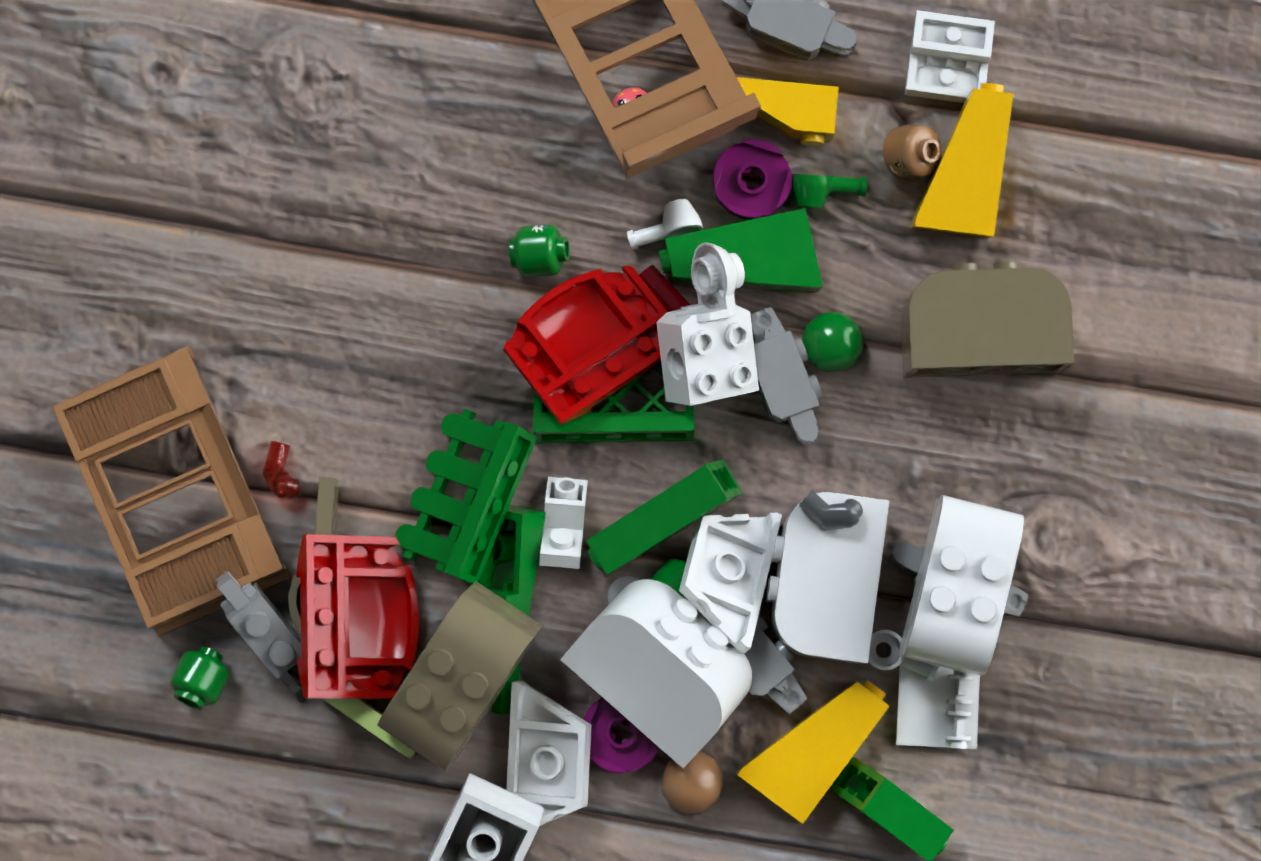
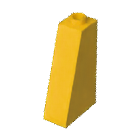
[911,83,1014,238]
[736,680,889,824]

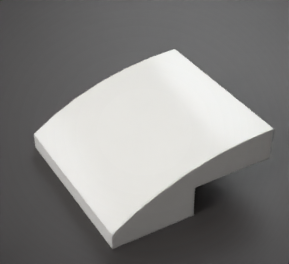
[904,10,995,103]

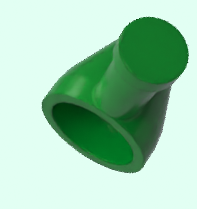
[792,174,867,208]

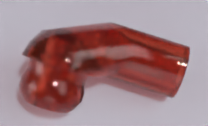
[263,441,300,499]

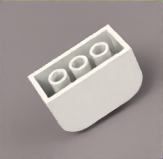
[765,492,889,664]
[898,495,1024,676]
[560,579,752,769]
[427,773,544,861]

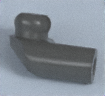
[799,490,863,530]

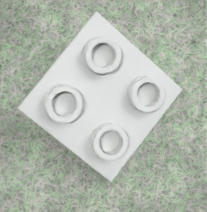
[896,665,980,749]

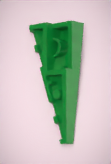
[470,505,546,714]

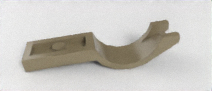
[288,477,339,637]

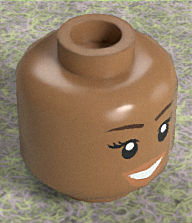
[882,125,942,177]

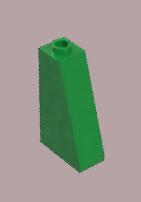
[658,208,823,293]
[586,459,743,575]

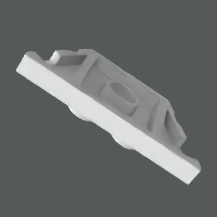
[679,513,782,654]
[506,681,592,826]

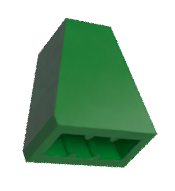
[829,757,954,861]

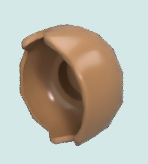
[661,751,723,815]

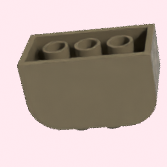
[901,261,1074,378]
[377,581,543,772]

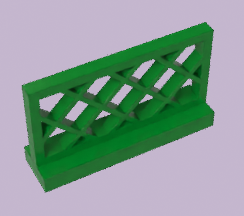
[533,365,695,443]

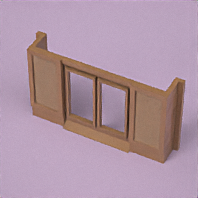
[533,0,761,179]
[52,346,291,637]

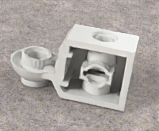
[656,242,759,406]

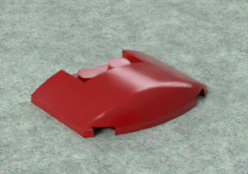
[503,266,668,425]
[296,534,419,699]

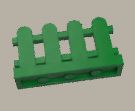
[395,408,538,584]

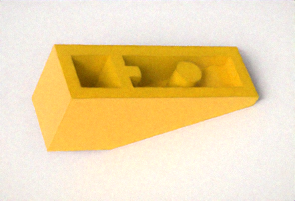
[737,77,839,146]

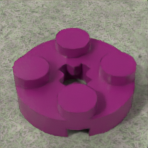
[713,139,792,220]
[584,697,659,773]

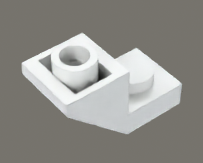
[539,477,588,569]

